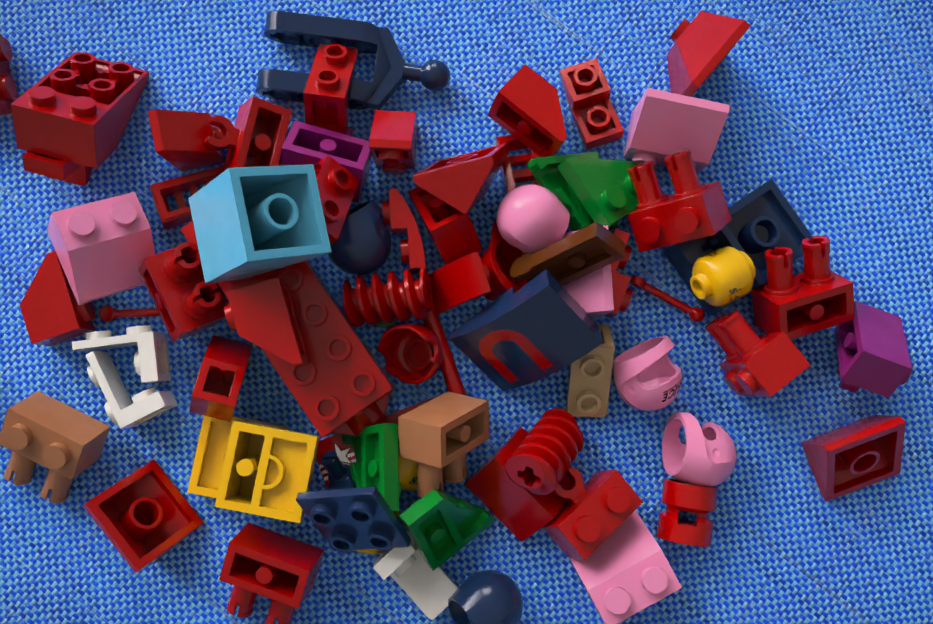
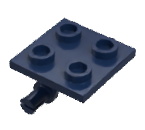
[296,451,411,553]

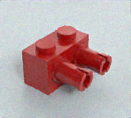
[627,149,732,252]
[752,236,854,340]
[138,242,227,343]
[705,310,810,397]
[219,522,324,624]

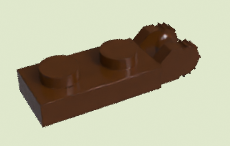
[509,222,625,286]

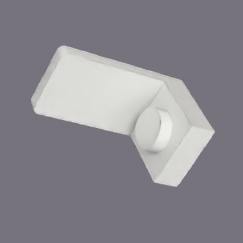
[72,325,171,383]
[86,351,178,429]
[373,531,458,620]

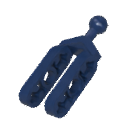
[256,11,451,110]

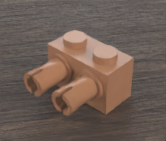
[0,391,110,504]
[398,391,489,498]

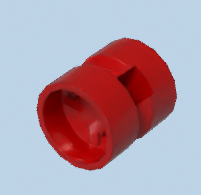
[656,478,718,547]

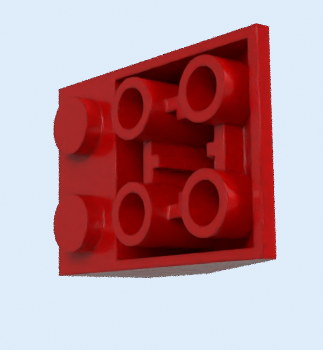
[10,52,149,169]

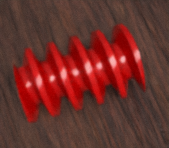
[342,267,433,327]
[505,408,584,495]

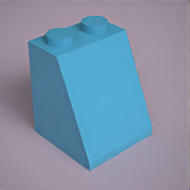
[188,164,331,284]

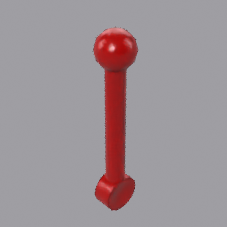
[629,275,705,322]
[99,306,160,322]

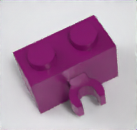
[281,121,372,203]
[834,301,913,398]

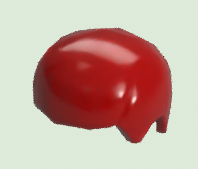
[377,323,443,385]

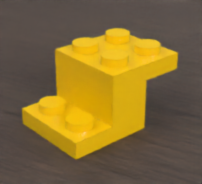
[187,416,320,523]

